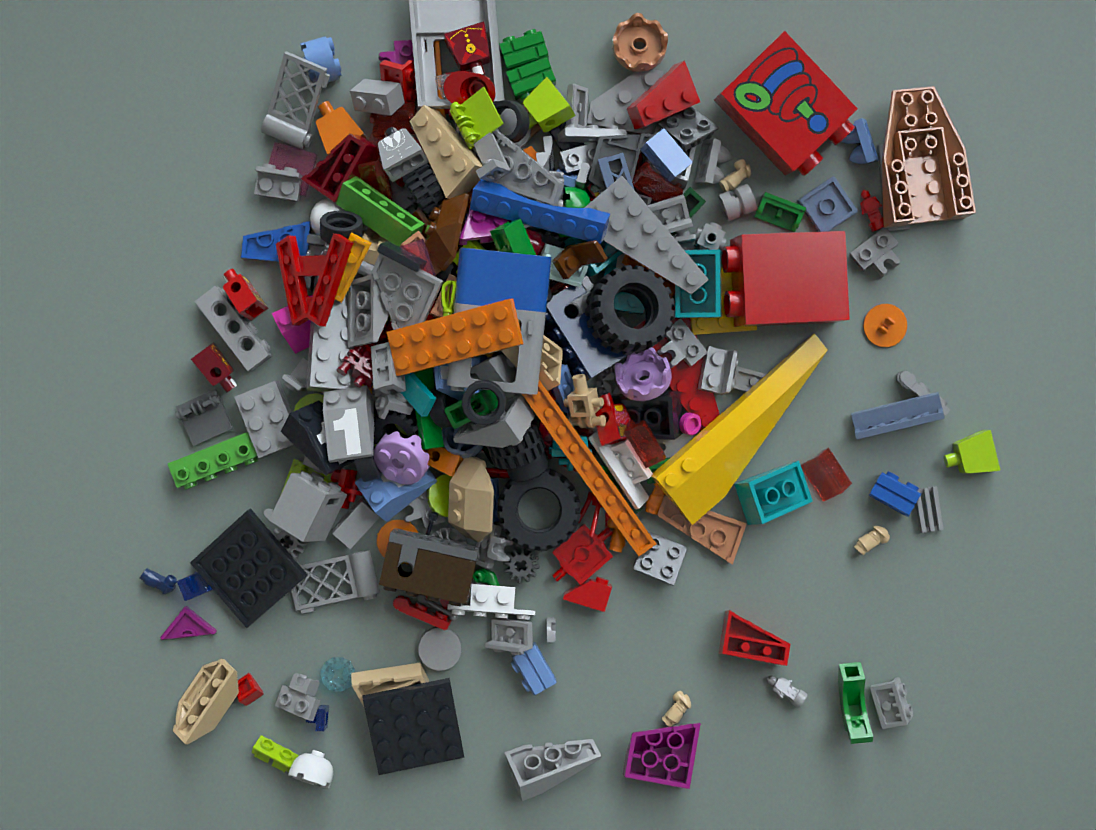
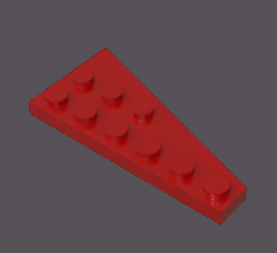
[634,299,720,432]

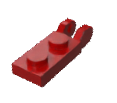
[392,595,452,630]

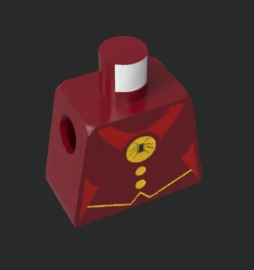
[444,21,490,76]
[191,342,237,393]

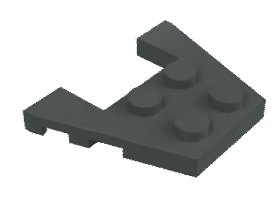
[588,133,669,205]

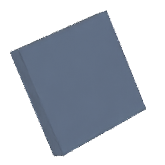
[797,176,858,232]

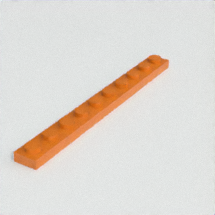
[514,380,656,556]

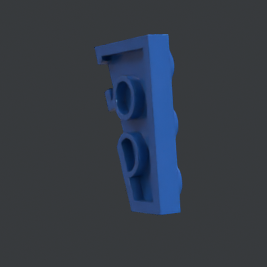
[241,221,311,262]

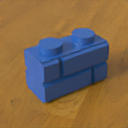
[869,471,921,517]

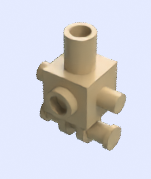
[564,374,606,428]

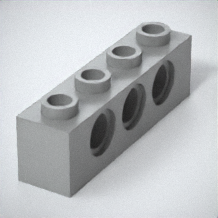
[194,286,272,372]

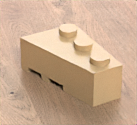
[501,319,563,391]
[351,663,429,706]

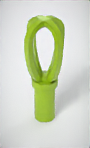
[441,281,456,316]

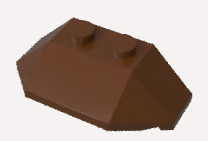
[425,193,470,271]

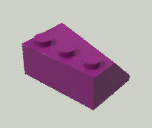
[623,723,701,789]

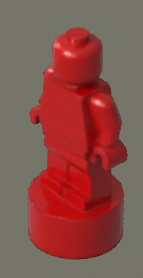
[860,190,884,232]

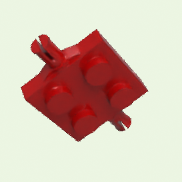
[552,523,613,585]

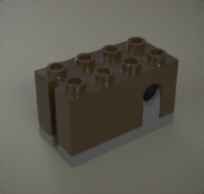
[379,528,480,606]

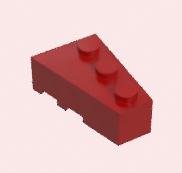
[627,60,700,129]
[718,610,791,666]

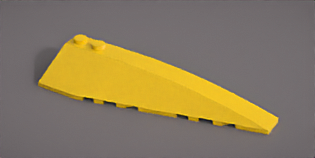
[651,333,828,525]

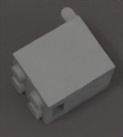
[264,472,347,542]

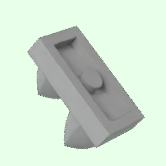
[695,138,733,185]

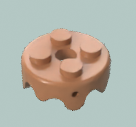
[612,13,668,72]

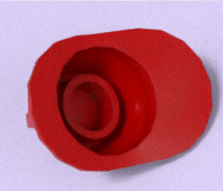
[443,71,496,104]

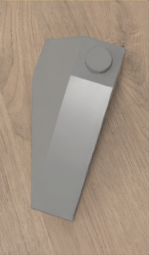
[505,739,601,801]

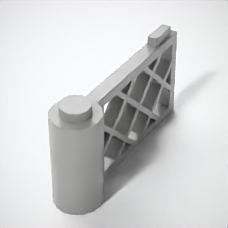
[261,51,330,149]
[291,550,380,614]

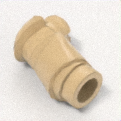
[719,159,751,192]
[854,526,890,555]
[662,691,691,727]

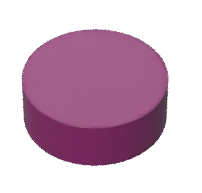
[679,413,701,435]

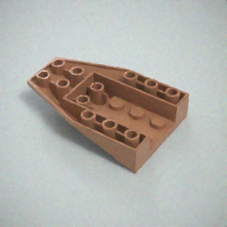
[882,86,976,228]

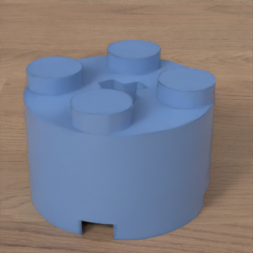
[300,36,342,87]

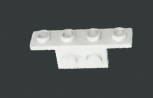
[589,430,653,509]
[447,584,535,620]

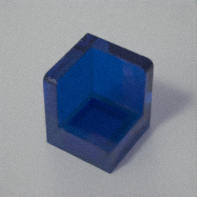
[177,572,213,601]

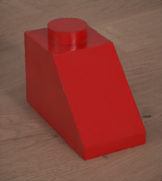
[563,576,612,612]

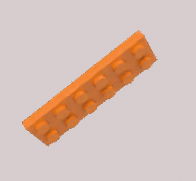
[387,299,524,376]

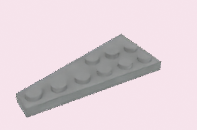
[455,126,564,206]
[585,176,709,294]

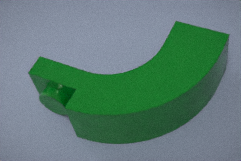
[838,662,873,744]

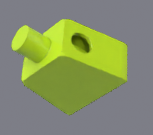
[523,77,576,132]
[944,430,1001,473]

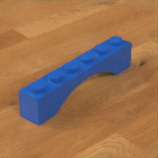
[470,179,610,245]

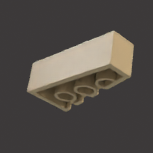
[410,105,482,199]

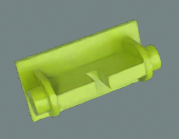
[251,735,299,773]

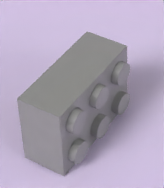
[234,381,294,458]

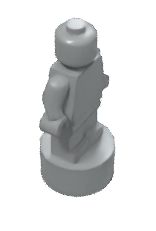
[767,676,808,709]

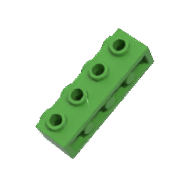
[336,176,424,249]
[167,432,258,490]

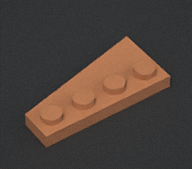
[657,495,747,565]

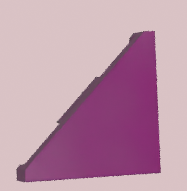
[160,606,217,640]

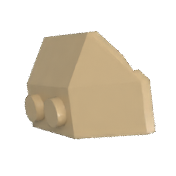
[448,457,494,543]
[173,659,239,744]

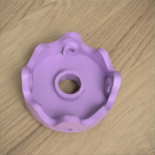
[615,347,672,401]
[374,431,430,485]

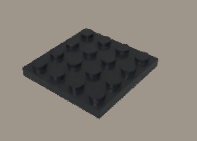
[190,508,308,628]
[362,678,465,775]

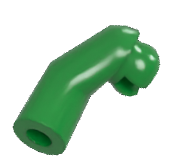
[473,568,500,586]

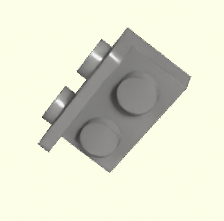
[254,164,303,202]
[698,346,738,395]
[870,677,913,729]

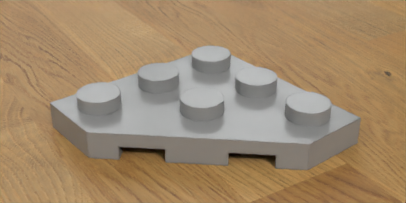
[587,69,663,135]
[372,253,443,330]

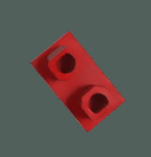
[331,469,363,509]

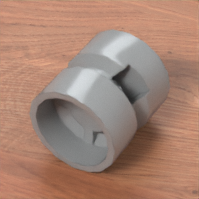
[718,184,757,221]

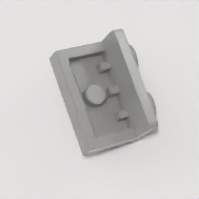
[647,195,693,233]
[372,388,413,419]
[485,618,533,655]

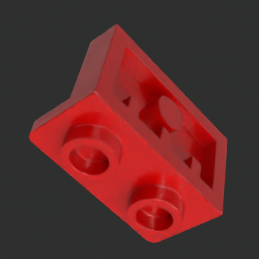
[380,60,417,109]

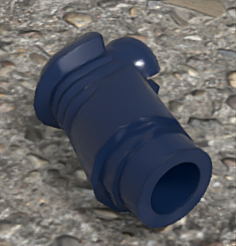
[139,568,177,594]

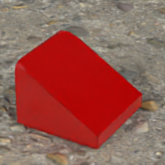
[237,673,264,706]

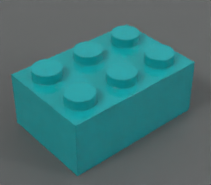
[675,249,722,318]

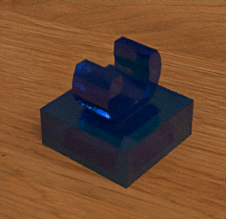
[306,705,329,731]

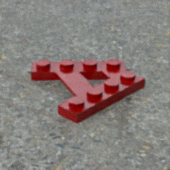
[276,233,353,327]

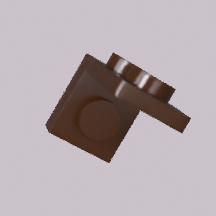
[552,240,607,280]

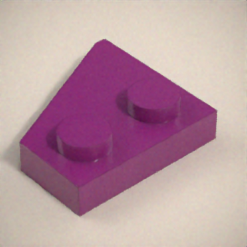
[459,210,513,245]

